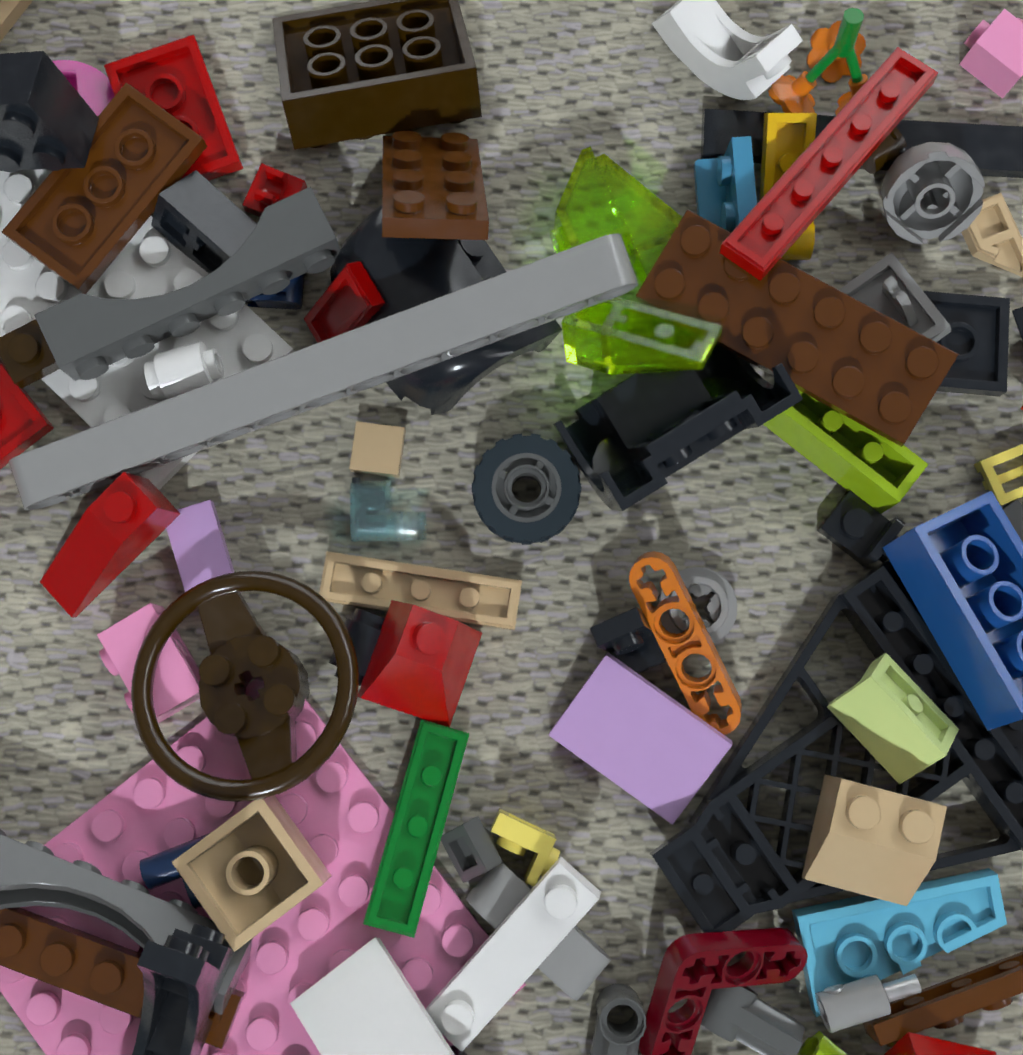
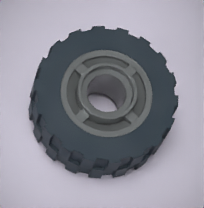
[472,433,581,545]

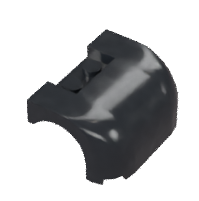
[330,205,562,415]
[553,340,803,511]

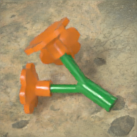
[768,7,868,115]

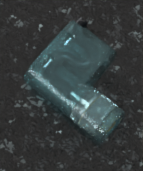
[350,477,427,542]

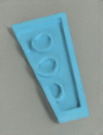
[792,868,1007,1017]

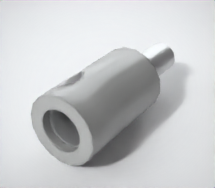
[815,974,922,1033]

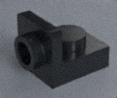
[817,490,906,566]
[590,607,666,674]

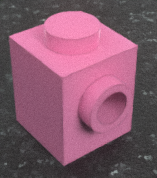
[959,8,1023,99]

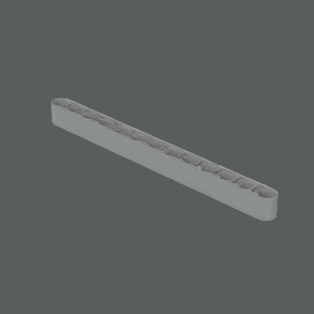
[9,233,639,510]

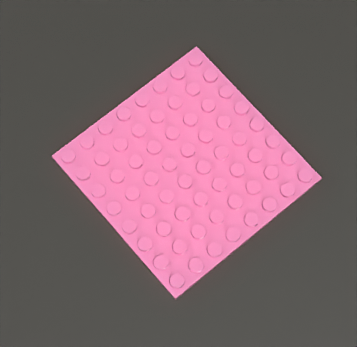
[0,679,526,1055]

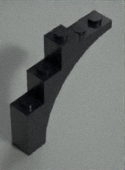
[132,924,234,1055]

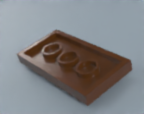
[2,82,207,294]
[382,131,489,240]

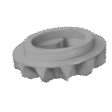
[658,567,737,643]

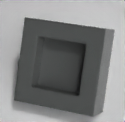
[441,816,503,883]

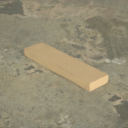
[319,551,522,630]

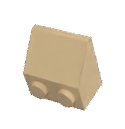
[801,775,947,906]
[172,795,332,952]

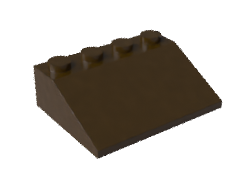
[272,0,482,150]

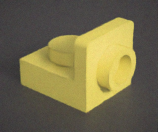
[491,808,560,887]

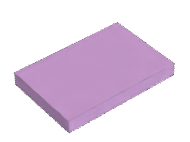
[549,652,732,825]

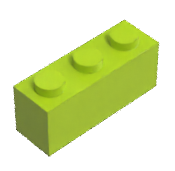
[763,390,929,514]

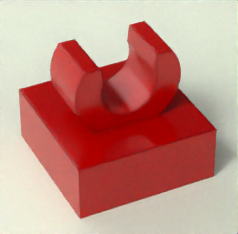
[242,163,307,217]

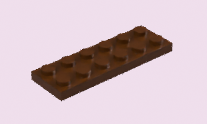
[636,210,959,447]

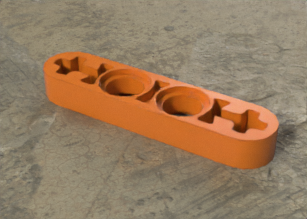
[629,551,742,735]

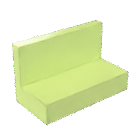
[827,653,959,784]

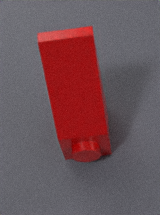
[40,472,180,618]

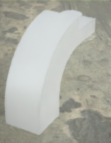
[652,0,803,100]

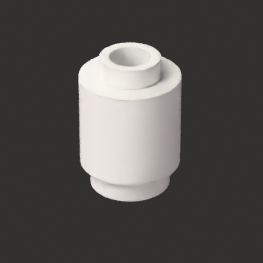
[144,341,224,401]

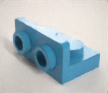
[694,136,757,232]

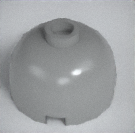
[881,142,985,244]

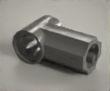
[590,984,646,1055]
[701,986,805,1055]

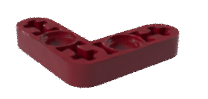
[639,928,808,1055]

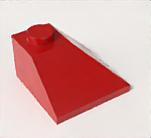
[357,600,482,728]

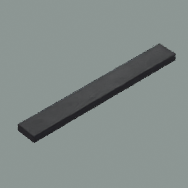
[701,109,1023,178]

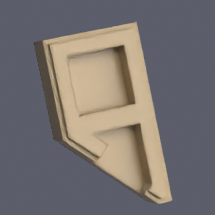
[961,193,1023,277]

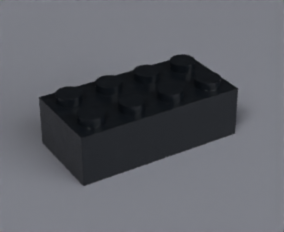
[0,51,99,173]

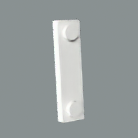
[426,856,601,1052]

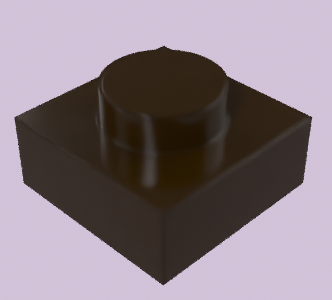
[0,319,59,388]

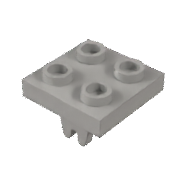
[839,252,951,342]

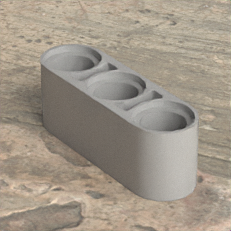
[465,859,611,1001]

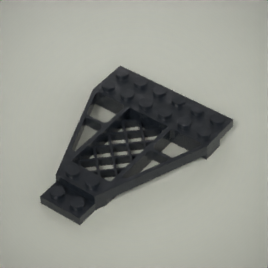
[650,559,1023,933]

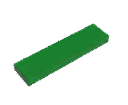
[363,720,470,938]

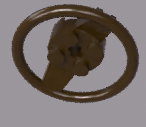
[131,571,359,802]

